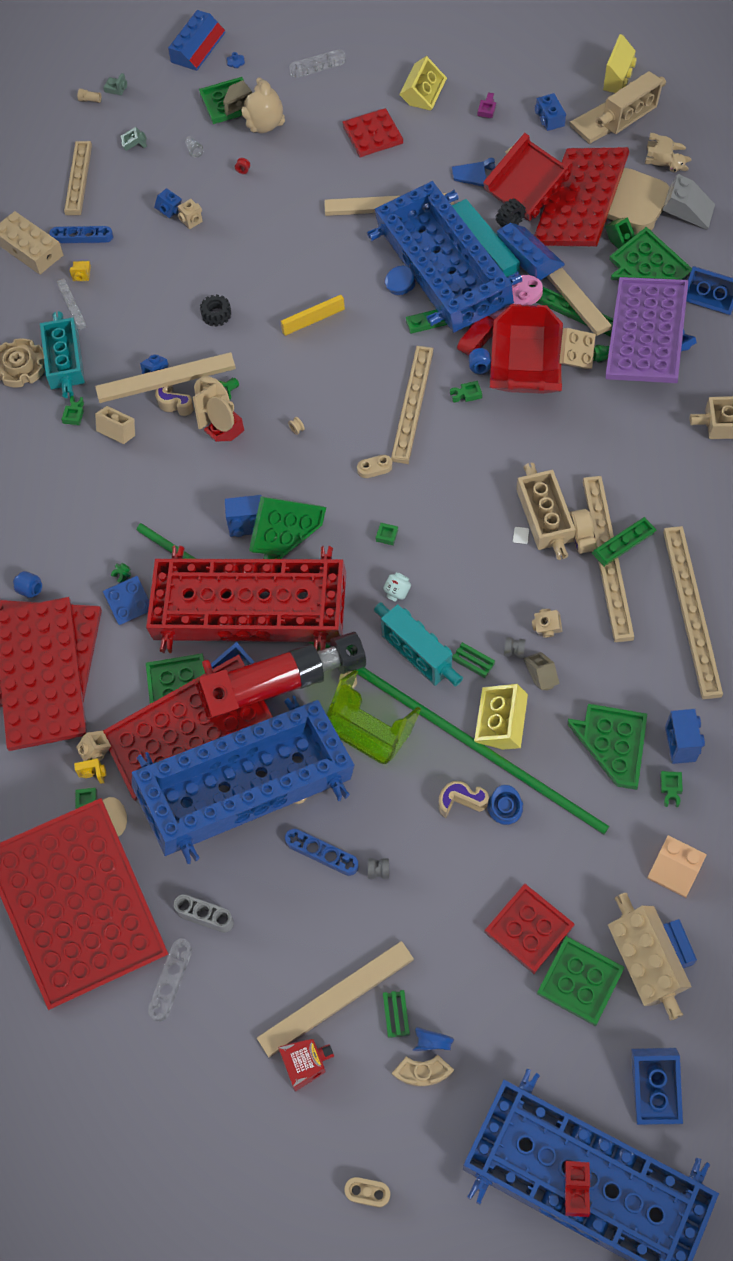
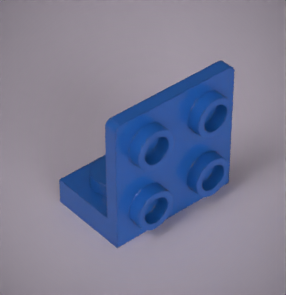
[102,576,149,625]

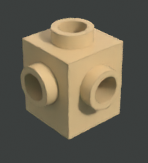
[178,199,203,230]
[532,609,563,638]
[76,731,111,761]

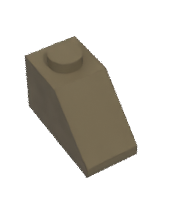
[223,80,252,116]
[523,652,560,690]

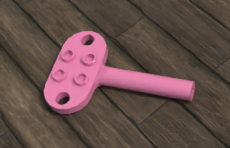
[489,275,543,319]

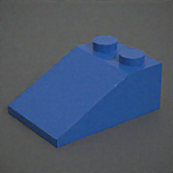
[631,1048,683,1125]

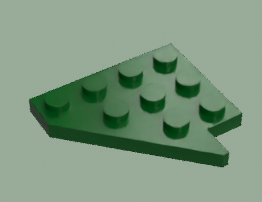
[609,227,692,281]
[249,496,327,559]
[567,704,647,790]

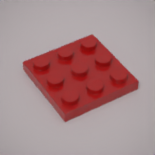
[342,108,403,157]
[484,884,575,974]

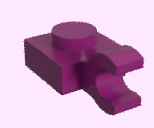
[477,92,496,118]

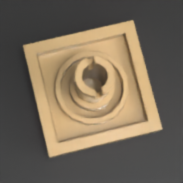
[559,328,596,369]

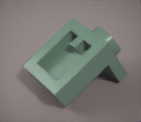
[103,73,127,95]
[121,127,147,151]

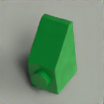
[604,217,635,249]

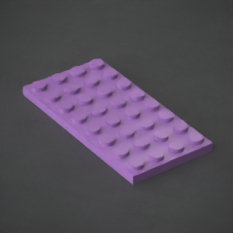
[605,277,688,383]

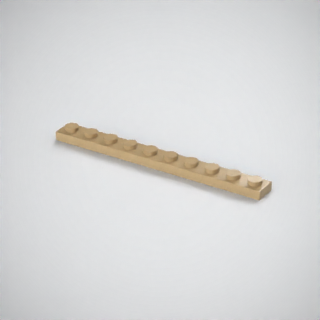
[583,476,634,642]
[663,526,723,700]

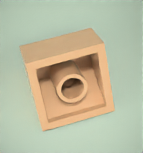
[647,835,707,898]

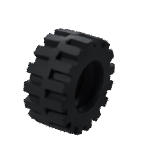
[496,198,526,227]
[200,294,231,327]

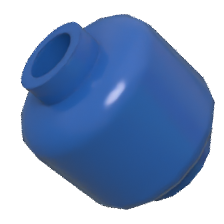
[468,348,491,374]
[13,571,42,598]

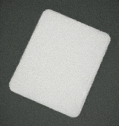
[513,527,529,544]

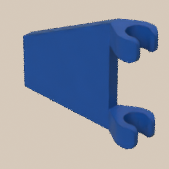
[452,158,495,187]

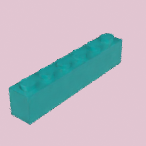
[452,199,520,278]

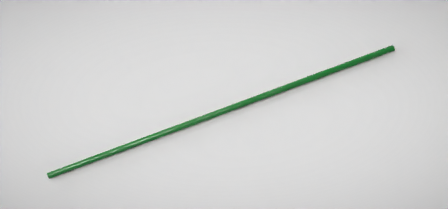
[136,523,610,835]

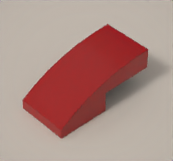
[565,1161,590,1217]

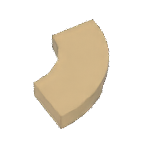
[392,1055,454,1086]

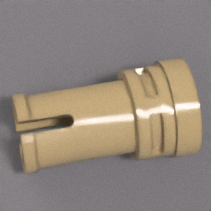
[78,88,102,103]

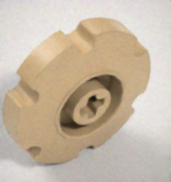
[0,338,45,387]

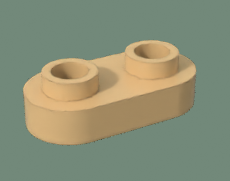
[357,455,392,478]
[345,1177,391,1208]

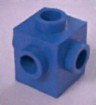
[154,188,182,218]
[140,354,169,374]

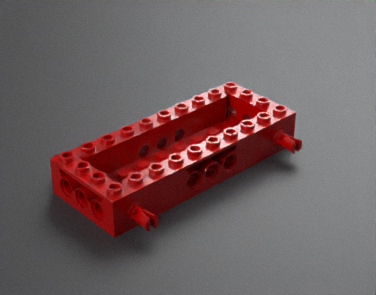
[146,545,347,653]

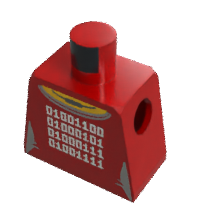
[278,1039,334,1091]

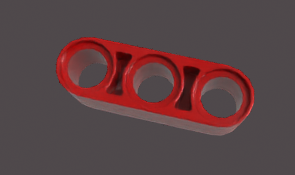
[457,316,494,356]

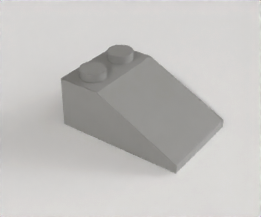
[663,174,715,230]

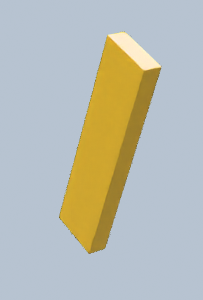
[281,295,345,336]

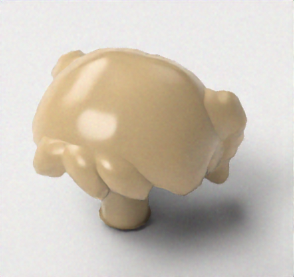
[242,77,285,133]

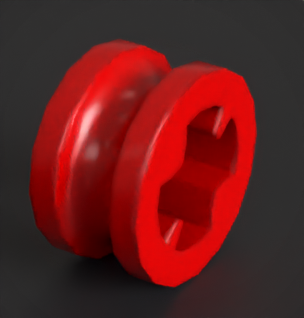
[235,158,251,174]

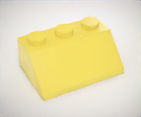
[603,34,637,93]
[399,56,447,110]
[474,684,528,750]

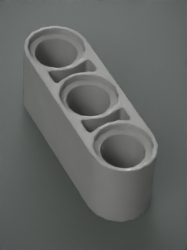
[174,895,234,933]

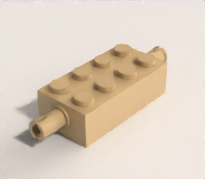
[596,71,666,134]
[689,396,733,439]
[517,462,576,560]
[608,893,692,1021]

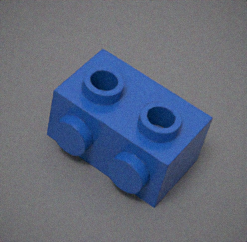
[534,93,566,131]

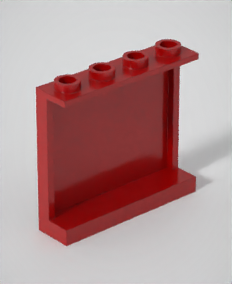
[483,132,571,222]

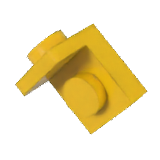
[69,261,91,281]
[74,758,107,784]

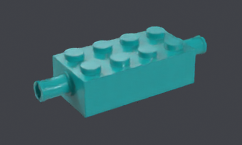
[40,311,85,398]
[374,602,463,687]

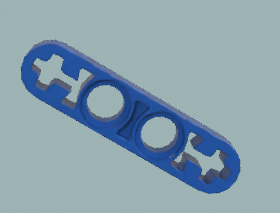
[49,226,113,243]
[285,829,359,876]

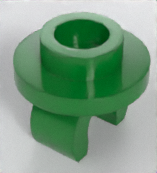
[111,563,132,583]

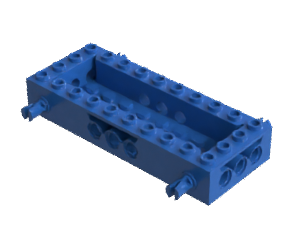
[367,181,523,333]
[132,696,355,864]
[463,1069,719,1261]

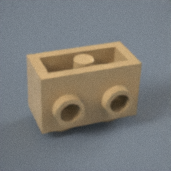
[95,406,135,444]

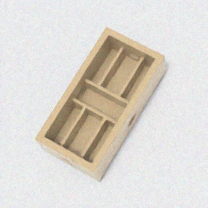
[0,211,64,275]

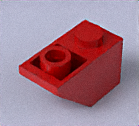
[204,411,245,442]

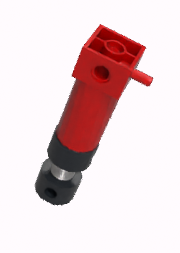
[195,632,366,721]

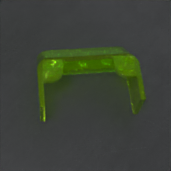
[327,670,421,764]

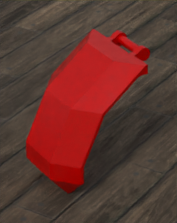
[490,304,563,394]

